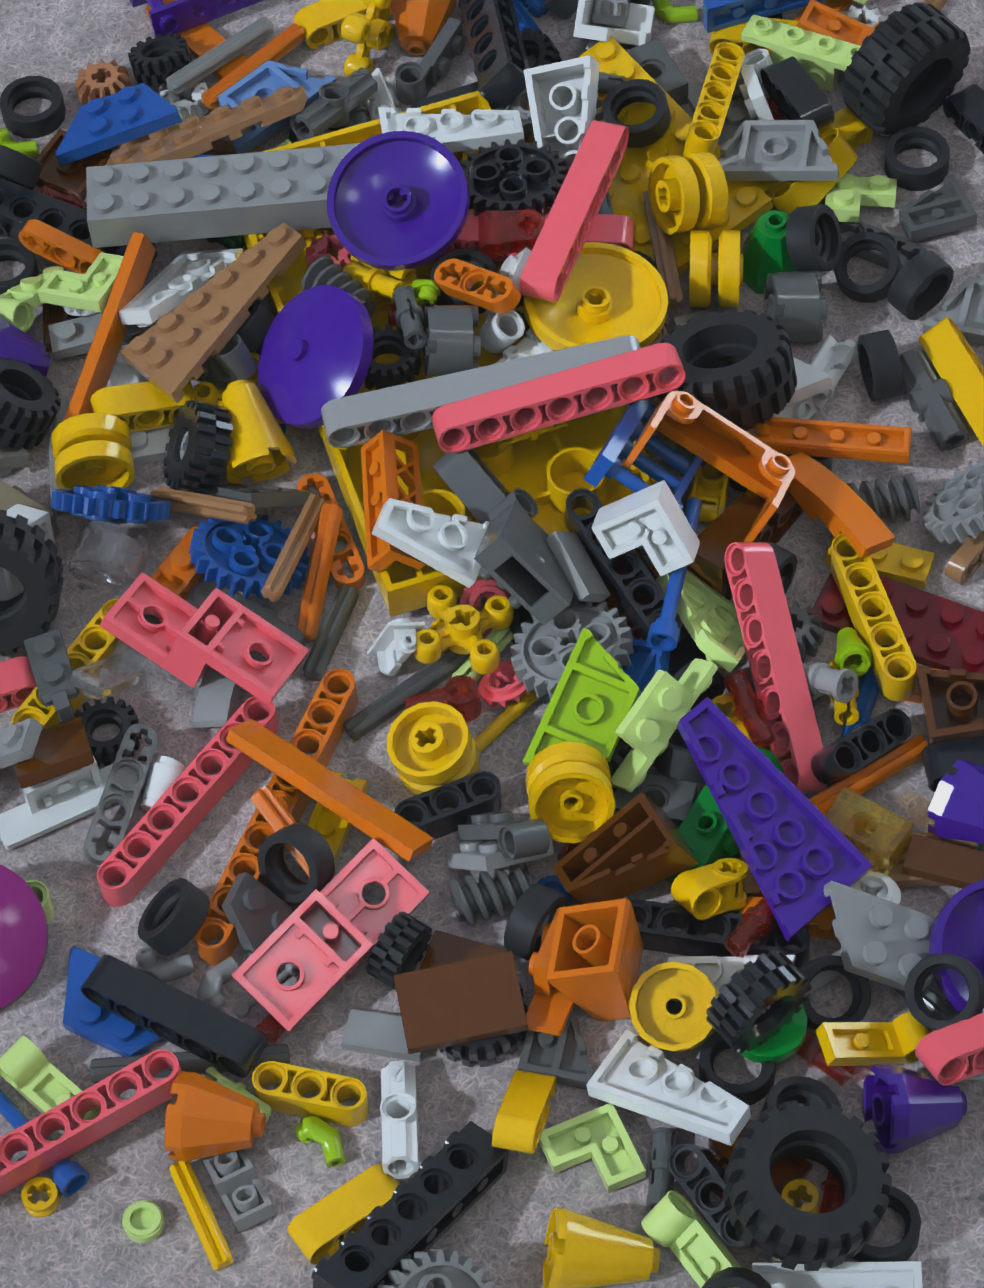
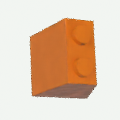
[546,898,644,1021]

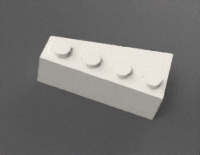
[524,55,600,209]

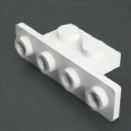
[0,756,146,850]

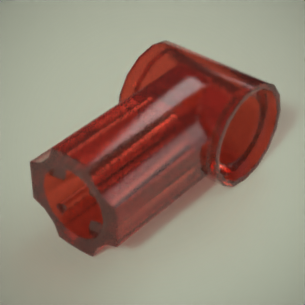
[404,675,482,722]

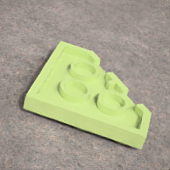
[656,569,746,673]

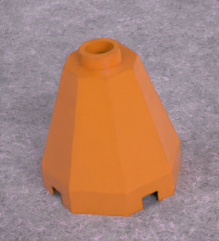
[391,0,457,56]
[164,1071,266,1162]

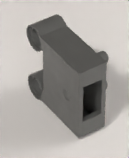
[474,488,575,626]

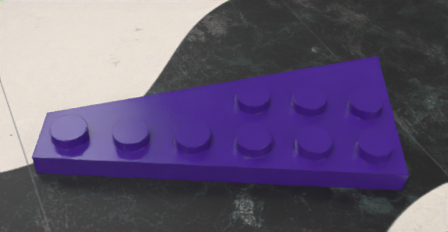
[677,697,873,942]

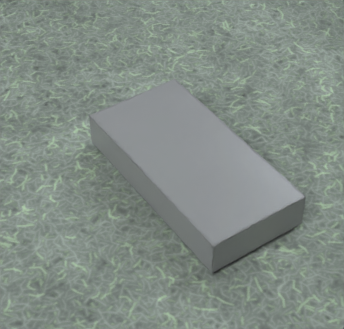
[546,531,610,602]
[341,1008,423,1062]

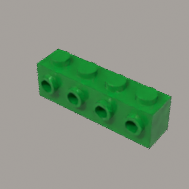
[666,745,784,884]

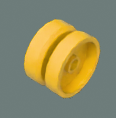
[648,151,728,235]
[689,230,743,308]
[51,413,135,489]
[387,701,480,795]
[525,741,616,843]
[629,961,719,1053]

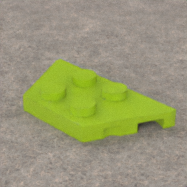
[523,627,641,766]

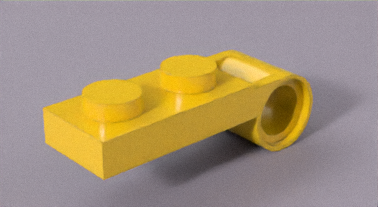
[815,1011,933,1066]

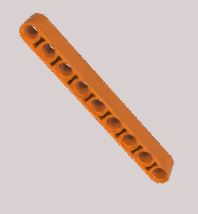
[194,668,358,966]

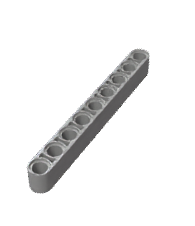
[321,335,641,448]

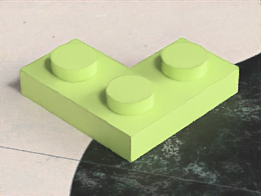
[825,173,897,223]
[37,252,124,313]
[539,1103,646,1193]

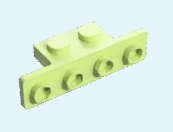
[741,15,861,92]
[611,658,718,793]

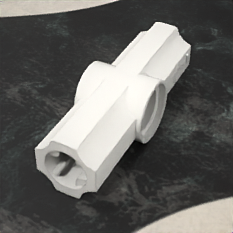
[380,1060,419,1179]

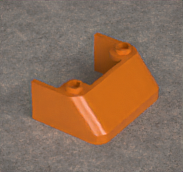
[623,391,795,542]

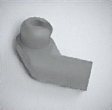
[135,947,195,983]
[197,956,239,1009]

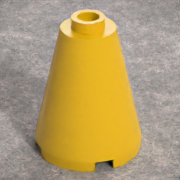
[222,380,297,484]
[542,1207,660,1288]

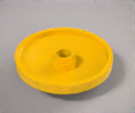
[523,242,668,351]

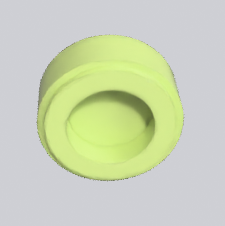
[122,1200,165,1243]

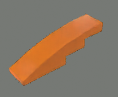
[787,452,895,558]

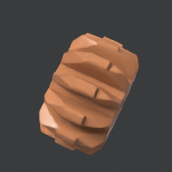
[75,58,133,105]

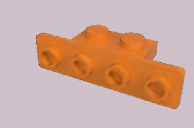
[526,908,575,1036]

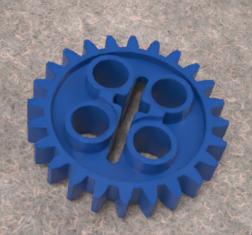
[51,485,171,524]
[189,514,310,601]

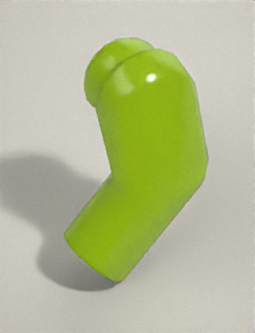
[652,0,698,24]
[0,128,38,158]
[412,279,441,310]
[295,1116,346,1168]

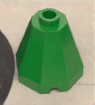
[741,210,798,294]

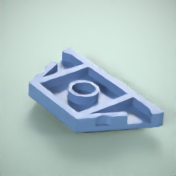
[218,60,336,154]

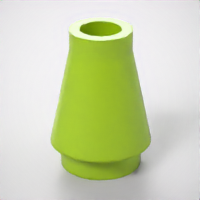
[835,627,873,677]

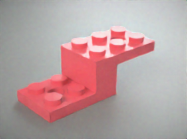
[100,572,310,705]
[231,838,430,1032]

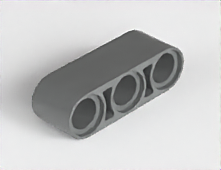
[433,449,510,524]

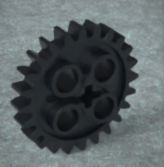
[460,139,569,223]

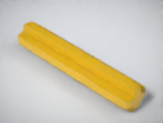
[169,1161,233,1271]

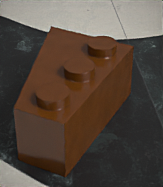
[552,792,699,904]

